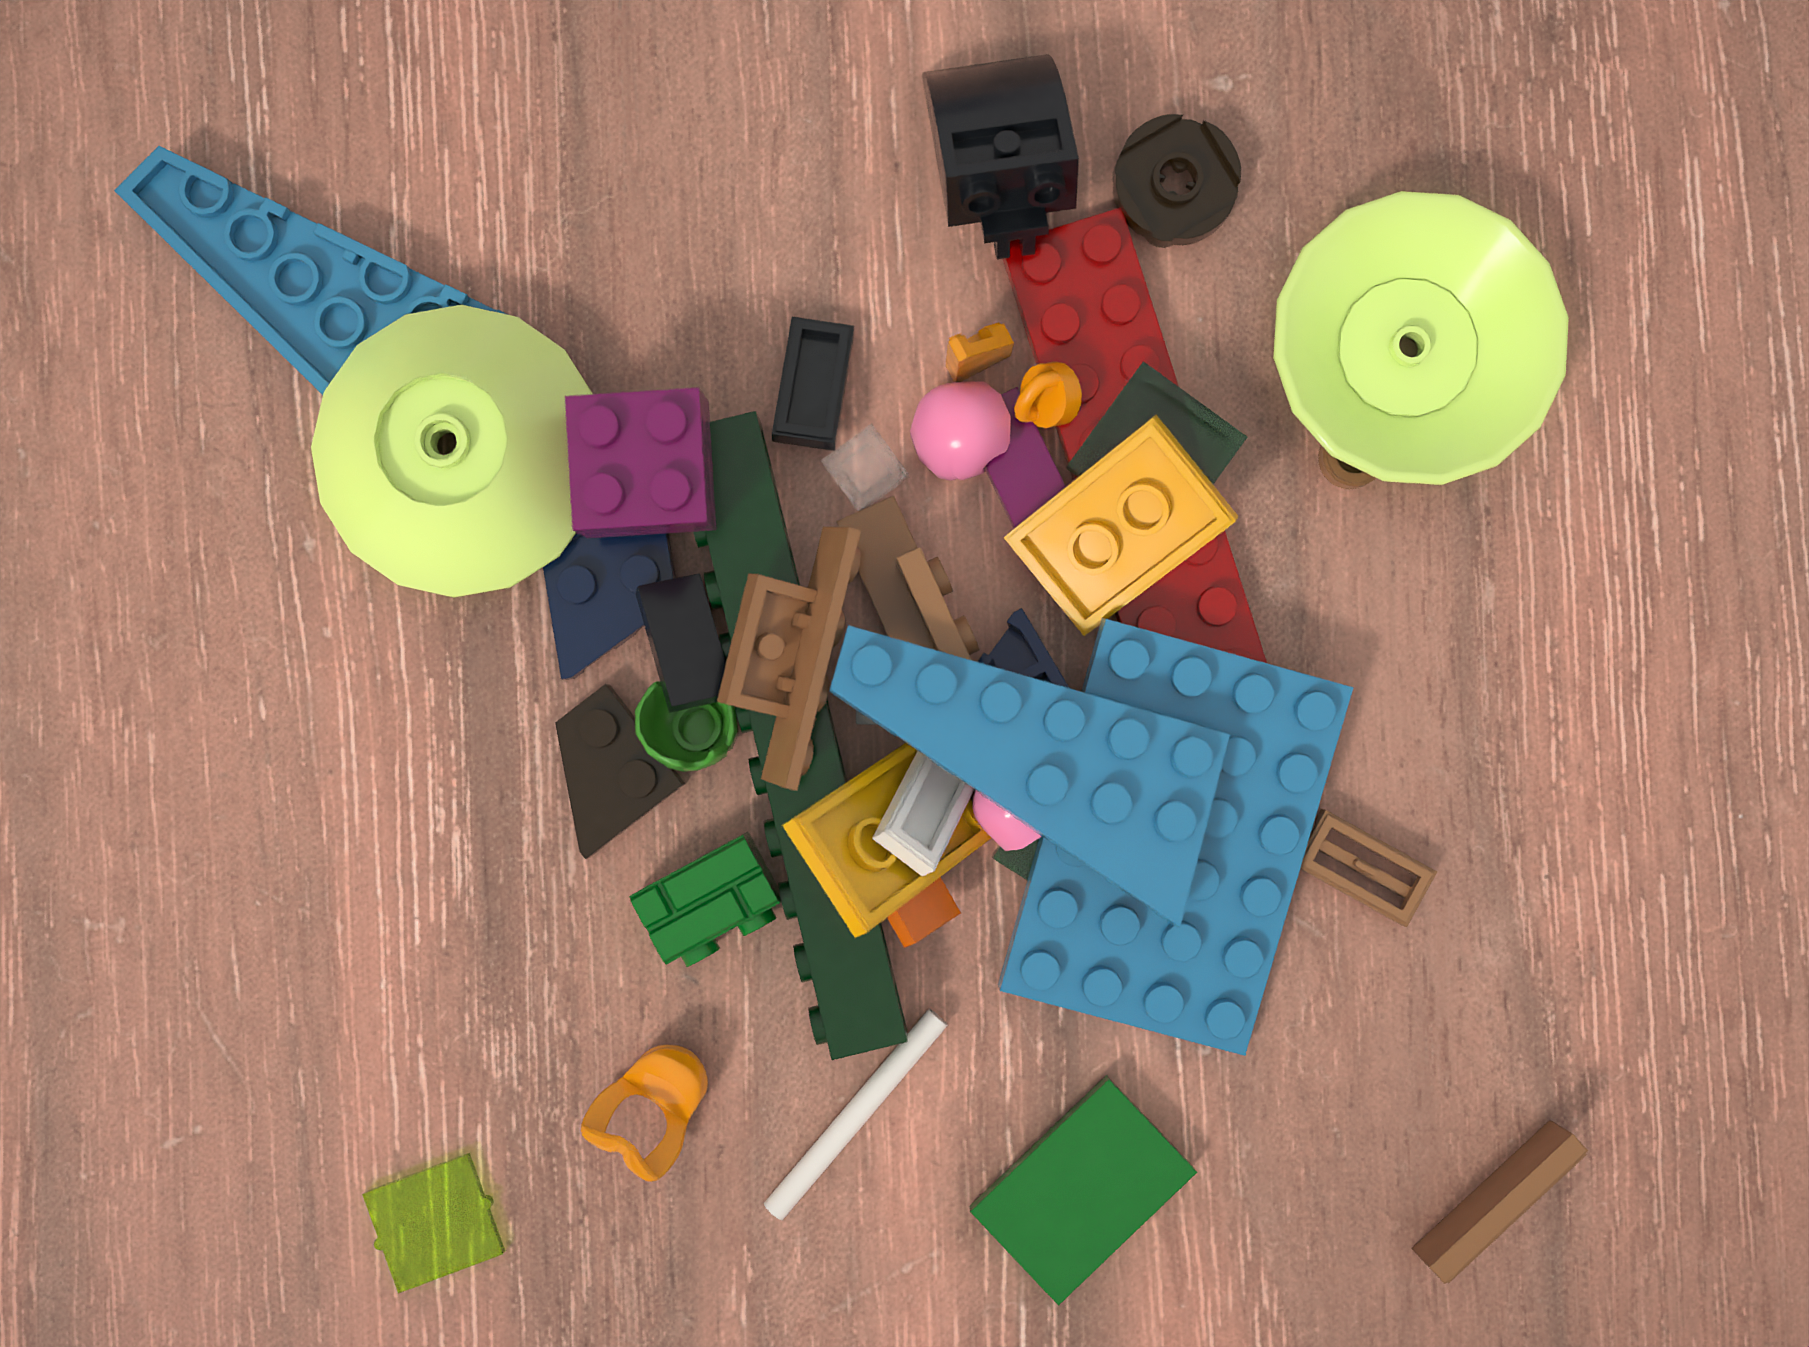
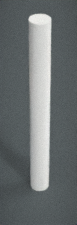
[764,1009,948,1220]

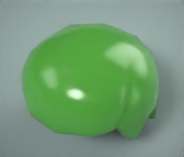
[635,681,739,772]

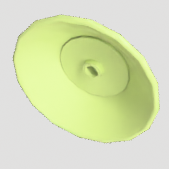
[1273,191,1569,485]
[311,305,593,598]

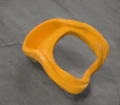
[581,1045,708,1182]

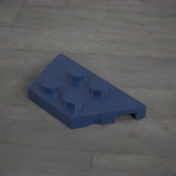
[543,533,676,680]

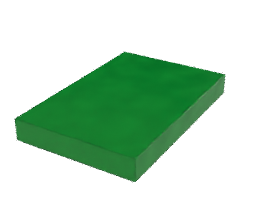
[969,1075,1197,1306]

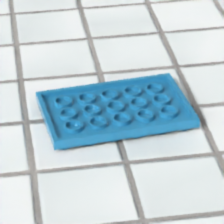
[998,618,1354,1056]

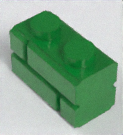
[629,832,781,967]

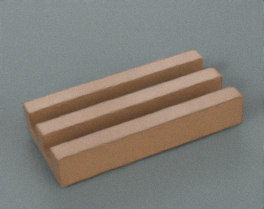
[1300,809,1437,927]

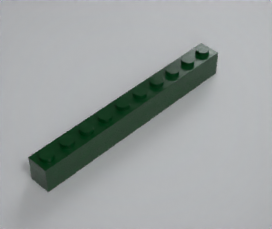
[693,411,908,1060]

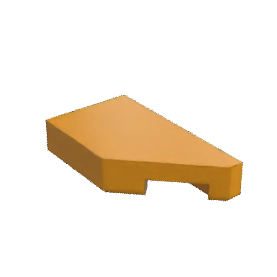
[945,322,1014,382]

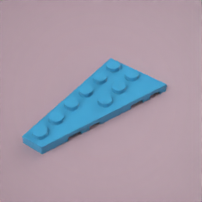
[114,146,508,395]
[829,625,1230,927]

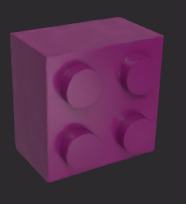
[565,388,716,538]

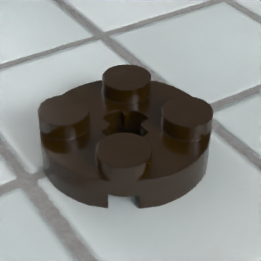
[1112,114,1241,248]

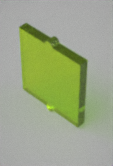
[362,1152,505,1294]

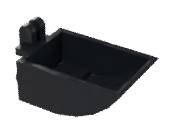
[922,54,1079,260]

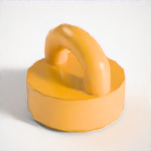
[1014,361,1082,428]

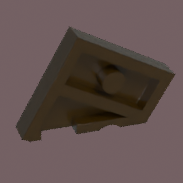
[555,684,685,859]

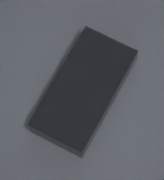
[772,317,854,451]
[635,573,726,713]

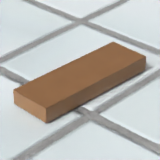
[1411,1120,1588,1284]

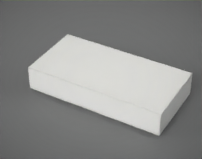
[872,751,974,877]

